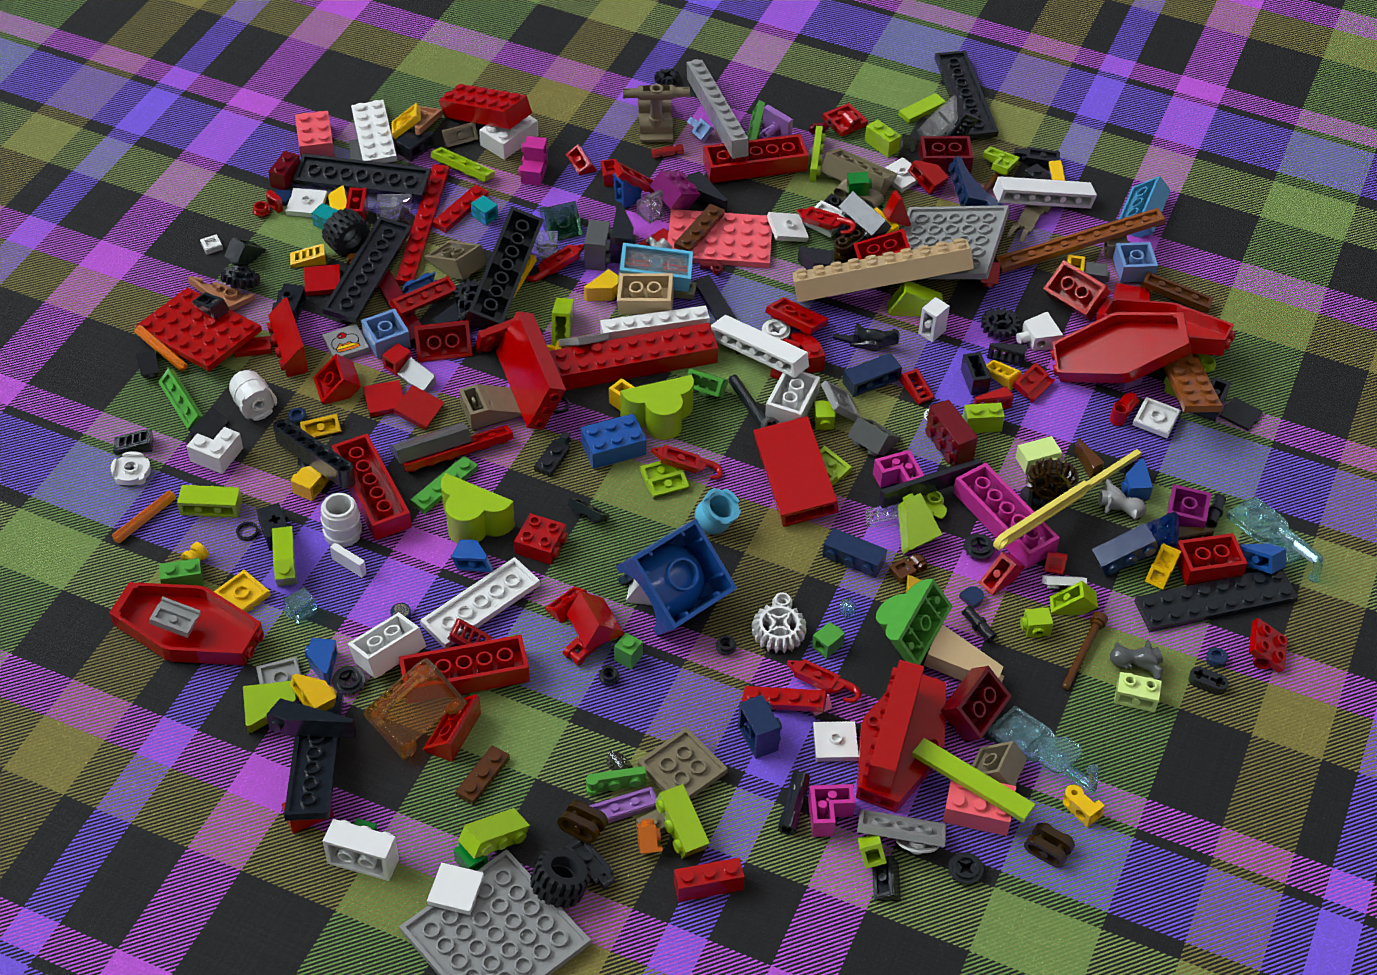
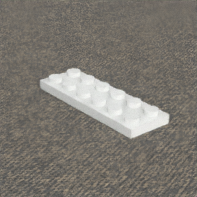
[351,100,397,163]
[420,557,540,648]

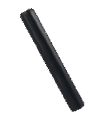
[728,374,769,428]

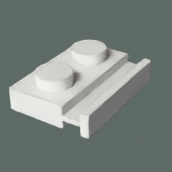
[1042,575,1087,588]

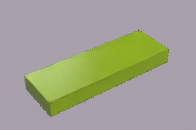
[898,93,946,124]

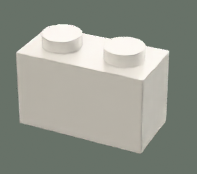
[918,297,950,342]

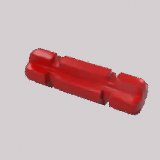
[651,144,684,158]

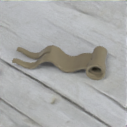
[1006,205,1052,243]

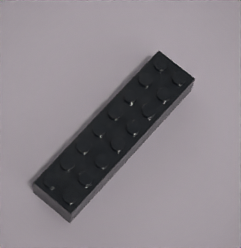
[465,206,544,330]

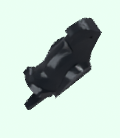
[833,323,900,352]

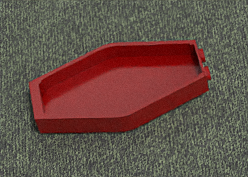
[1096,298,1236,356]
[1050,312,1192,383]
[109,582,264,665]
[856,674,947,813]

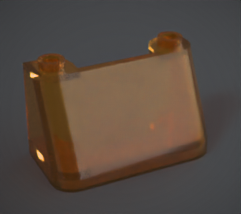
[364,659,468,760]

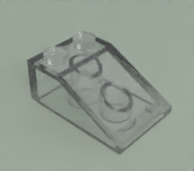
[917,94,958,136]

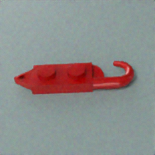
[796,206,856,235]
[525,244,584,282]
[650,444,723,480]
[787,659,861,703]

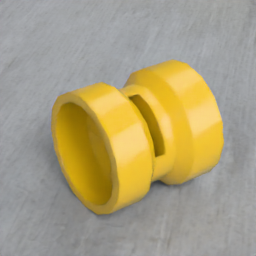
[181,542,209,561]

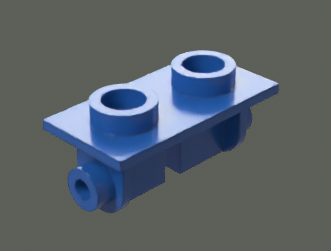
[402,272,437,294]

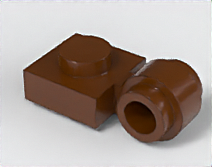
[889,554,928,584]

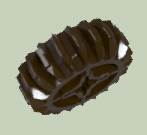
[1026,458,1079,502]

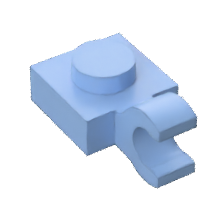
[687,116,714,142]

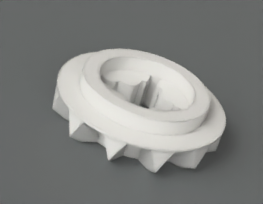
[762,319,790,340]

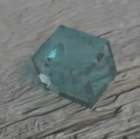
[283,587,317,623]

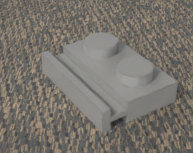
[149,597,201,638]

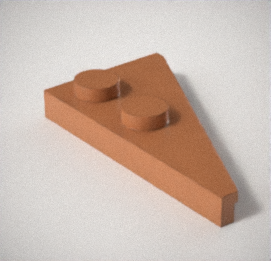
[414,106,442,135]
[188,276,255,311]

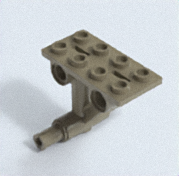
[623,84,690,143]

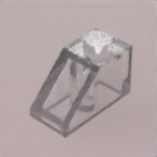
[637,190,663,224]
[376,194,413,221]
[531,231,558,258]

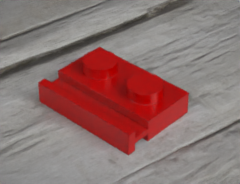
[1012,362,1055,403]

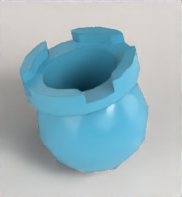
[694,488,741,535]

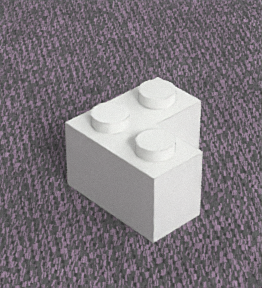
[187,427,243,474]

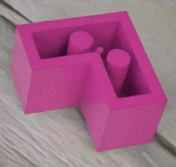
[518,136,548,186]
[873,450,925,488]
[808,784,855,837]

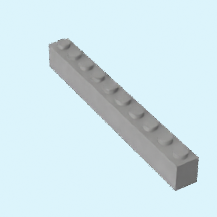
[687,59,748,159]

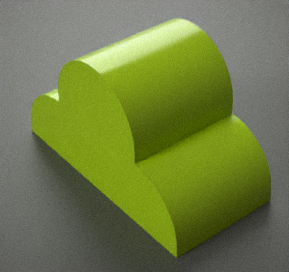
[620,375,694,440]
[441,473,515,544]

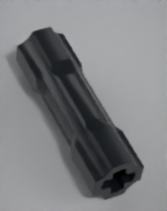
[778,771,810,836]

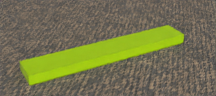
[912,738,1035,823]

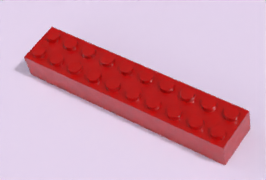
[550,322,718,390]

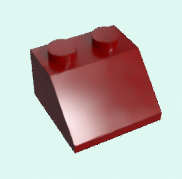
[313,354,361,404]

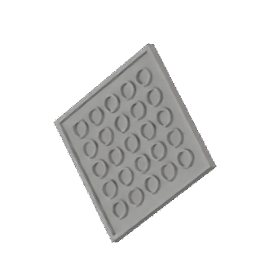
[901,205,1010,280]
[399,849,591,975]

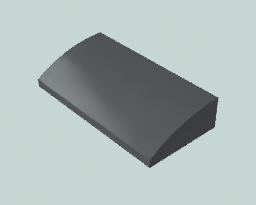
[389,423,472,464]

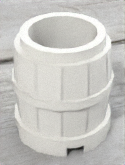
[229,370,277,421]
[320,493,363,547]

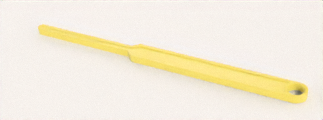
[993,449,1142,550]

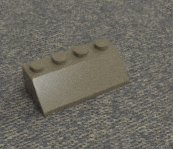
[821,148,898,195]

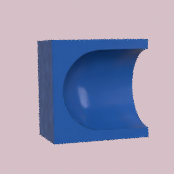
[616,519,737,635]

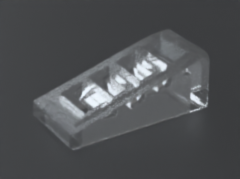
[865,503,900,527]

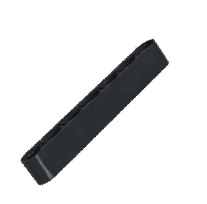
[273,419,356,488]

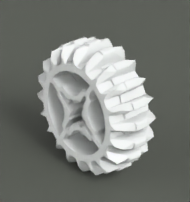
[752,603,806,653]

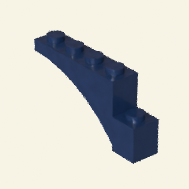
[949,156,1009,219]

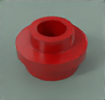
[252,201,270,217]

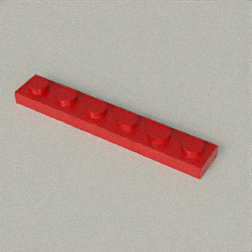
[401,425,514,472]

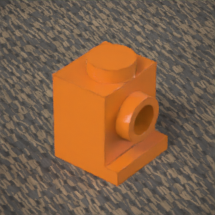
[636,819,663,854]

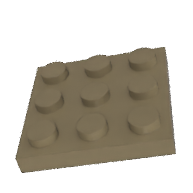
[638,727,728,799]

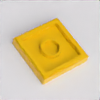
[391,103,421,139]
[214,570,271,613]

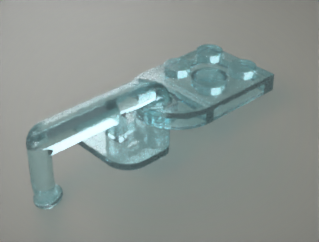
[1226,496,1324,583]
[988,706,1099,793]

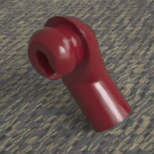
[809,119,833,134]
[700,260,723,275]

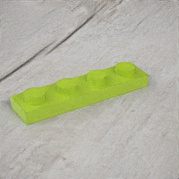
[809,126,825,182]
[431,147,495,182]

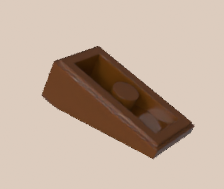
[1074,438,1104,479]

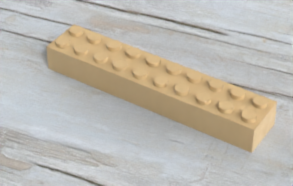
[793,238,974,302]

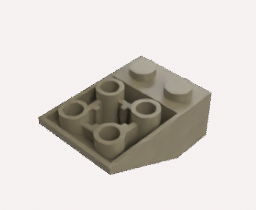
[459,384,522,430]

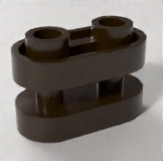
[833,229,864,263]
[557,801,608,844]
[1024,823,1075,868]

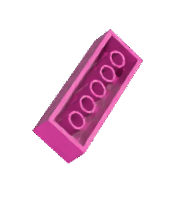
[953,463,1060,569]

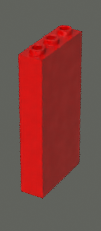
[496,311,566,430]
[753,416,839,527]

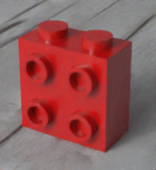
[514,513,568,565]

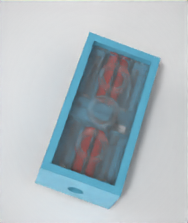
[618,243,693,292]

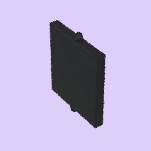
[1219,397,1263,431]

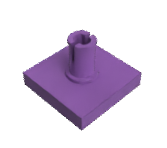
[760,105,793,139]

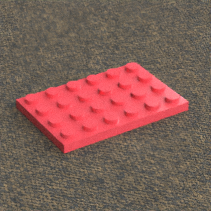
[667,209,772,268]

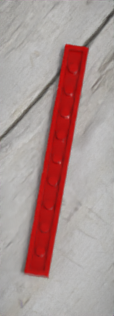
[395,164,450,285]

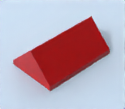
[414,320,472,362]
[567,591,624,651]
[423,694,481,762]

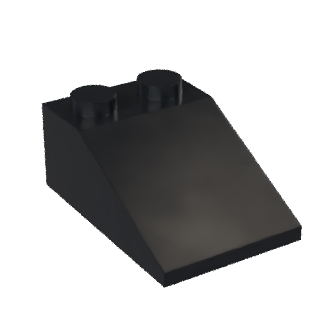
[610,202,637,264]

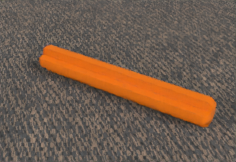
[134,325,188,372]
[112,490,176,543]

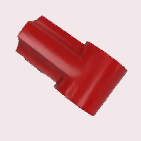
[1109,392,1140,426]

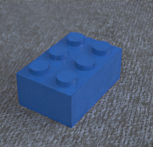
[580,413,646,469]

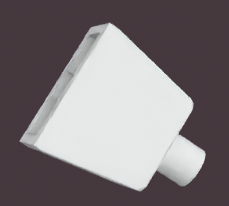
[1016,312,1063,351]

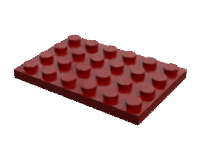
[134,287,262,371]

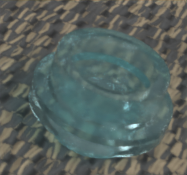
[839,598,856,618]

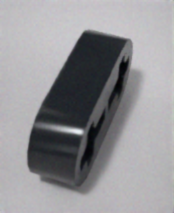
[1188,667,1229,695]

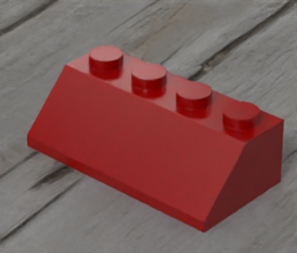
[266,298,308,377]

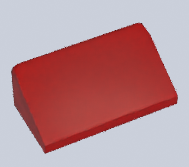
[566,144,597,176]
[545,586,587,623]

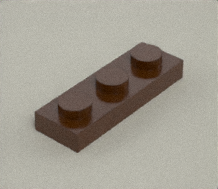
[455,745,510,806]

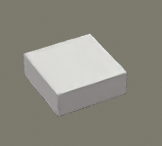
[200,234,223,255]

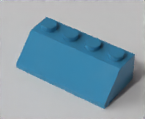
[1118,176,1171,238]

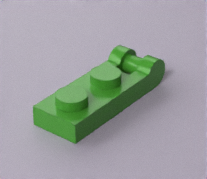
[586,766,646,796]

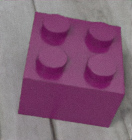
[650,170,700,209]
[1163,484,1212,529]

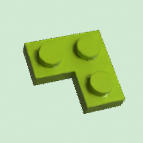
[982,146,1020,175]

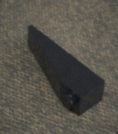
[267,698,356,738]

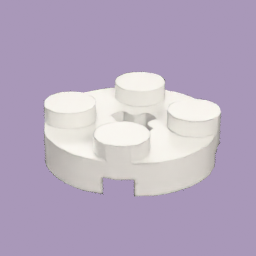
[111,452,151,486]

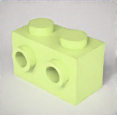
[1015,436,1062,474]
[1114,672,1162,712]

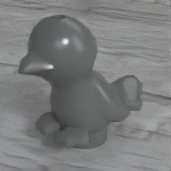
[1110,640,1163,680]

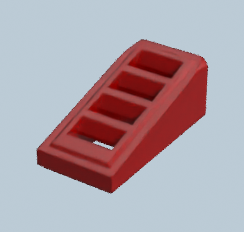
[600,159,617,187]
[899,368,935,405]
[974,386,1013,409]
[447,618,492,645]

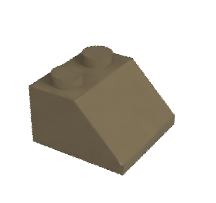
[972,741,1027,786]

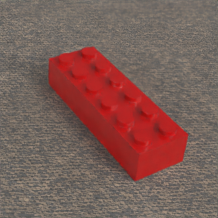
[438,84,532,129]
[703,134,809,183]
[332,433,412,541]
[399,635,530,704]
[863,660,924,793]

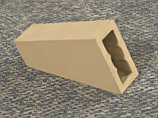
[924,625,1004,682]

